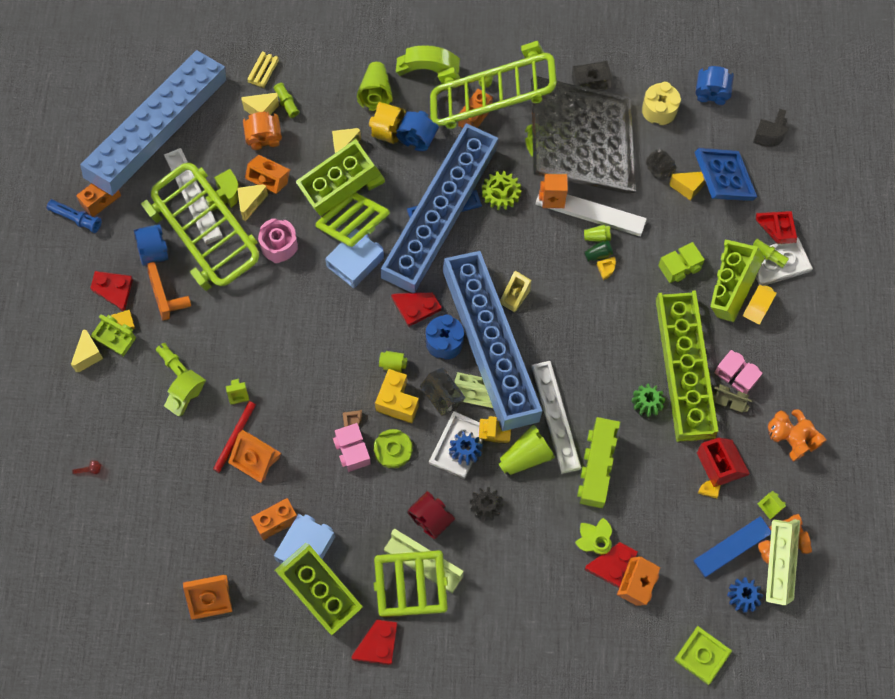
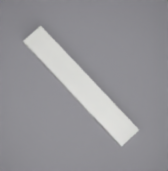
[164,148,223,245]
[535,194,647,237]
[531,361,581,474]

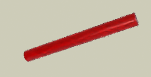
[213,401,256,473]

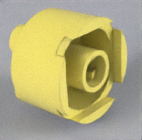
[642,82,681,125]

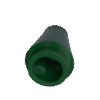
[584,241,613,262]

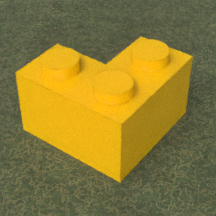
[375,369,419,423]

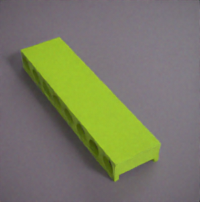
[656,290,719,442]

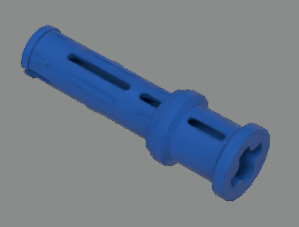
[47,199,102,233]

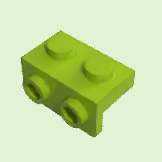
[90,314,136,357]

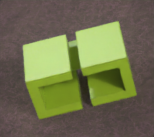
[658,242,705,283]

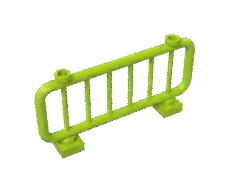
[430,41,557,129]
[141,163,259,291]

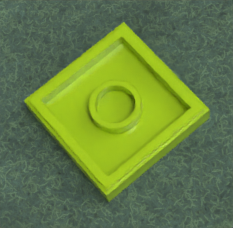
[674,626,732,685]

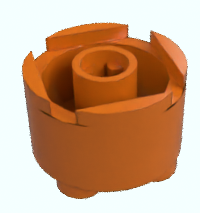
[243,112,282,150]

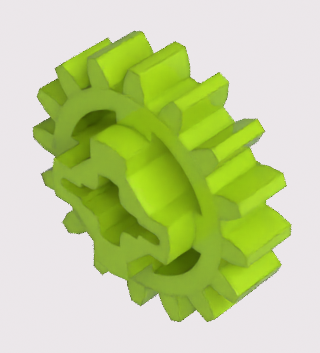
[482,171,521,210]

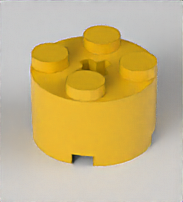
[369,102,406,144]

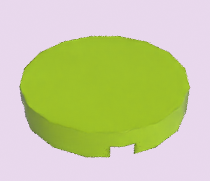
[374,429,412,468]

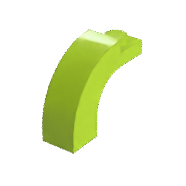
[396,46,460,76]

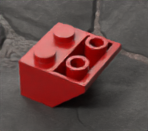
[697,437,750,487]

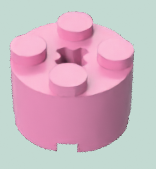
[258,219,298,263]

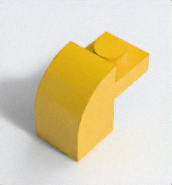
[743,284,777,325]
[479,416,511,443]

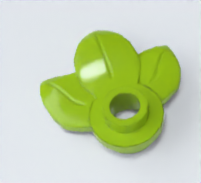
[575,518,612,555]

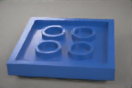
[694,148,757,201]

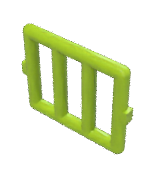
[315,192,390,247]
[374,550,448,617]

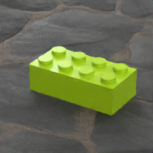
[296,139,380,217]
[274,543,363,635]

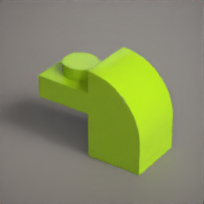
[205,169,239,211]
[164,370,206,417]

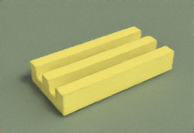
[247,52,279,88]

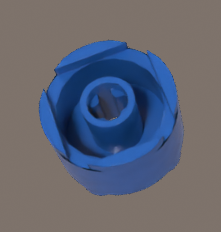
[695,66,734,105]
[396,111,439,151]
[134,224,169,266]
[426,314,464,360]

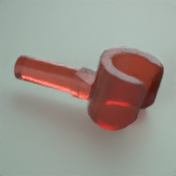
[72,460,102,474]

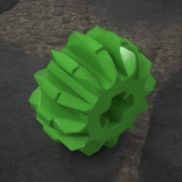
[631,383,665,417]

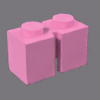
[714,350,762,394]
[333,423,371,472]

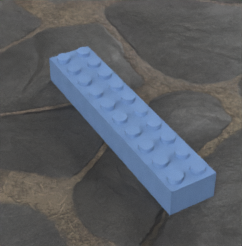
[80,50,226,196]
[381,123,498,293]
[443,251,542,431]

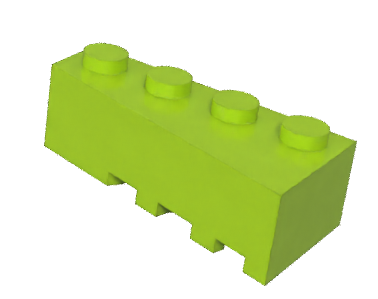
[710,239,765,322]
[577,417,620,508]

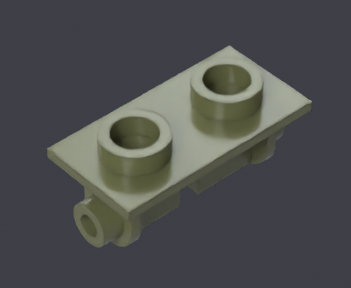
[712,384,752,413]

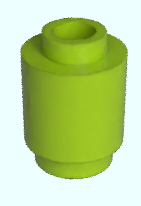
[379,351,408,372]

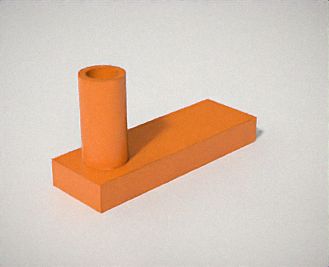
[147,262,191,321]

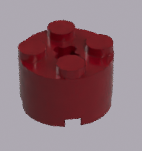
[407,491,455,539]

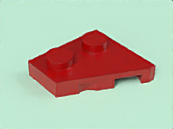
[755,211,797,244]
[90,271,133,311]
[391,292,442,327]
[584,542,638,588]
[352,620,397,665]

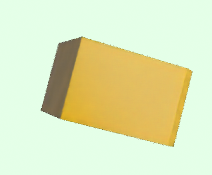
[669,172,706,201]

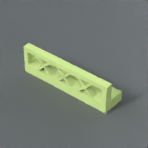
[451,372,493,408]
[766,519,800,605]
[384,529,463,594]

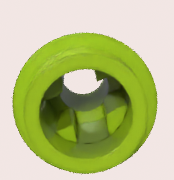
[584,224,611,242]

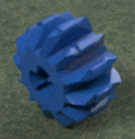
[449,431,483,466]
[727,577,763,613]

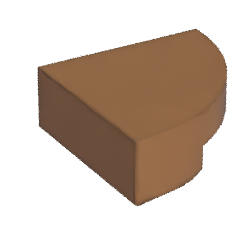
[343,410,362,427]

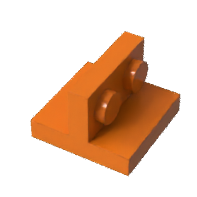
[228,430,281,483]
[183,575,232,620]

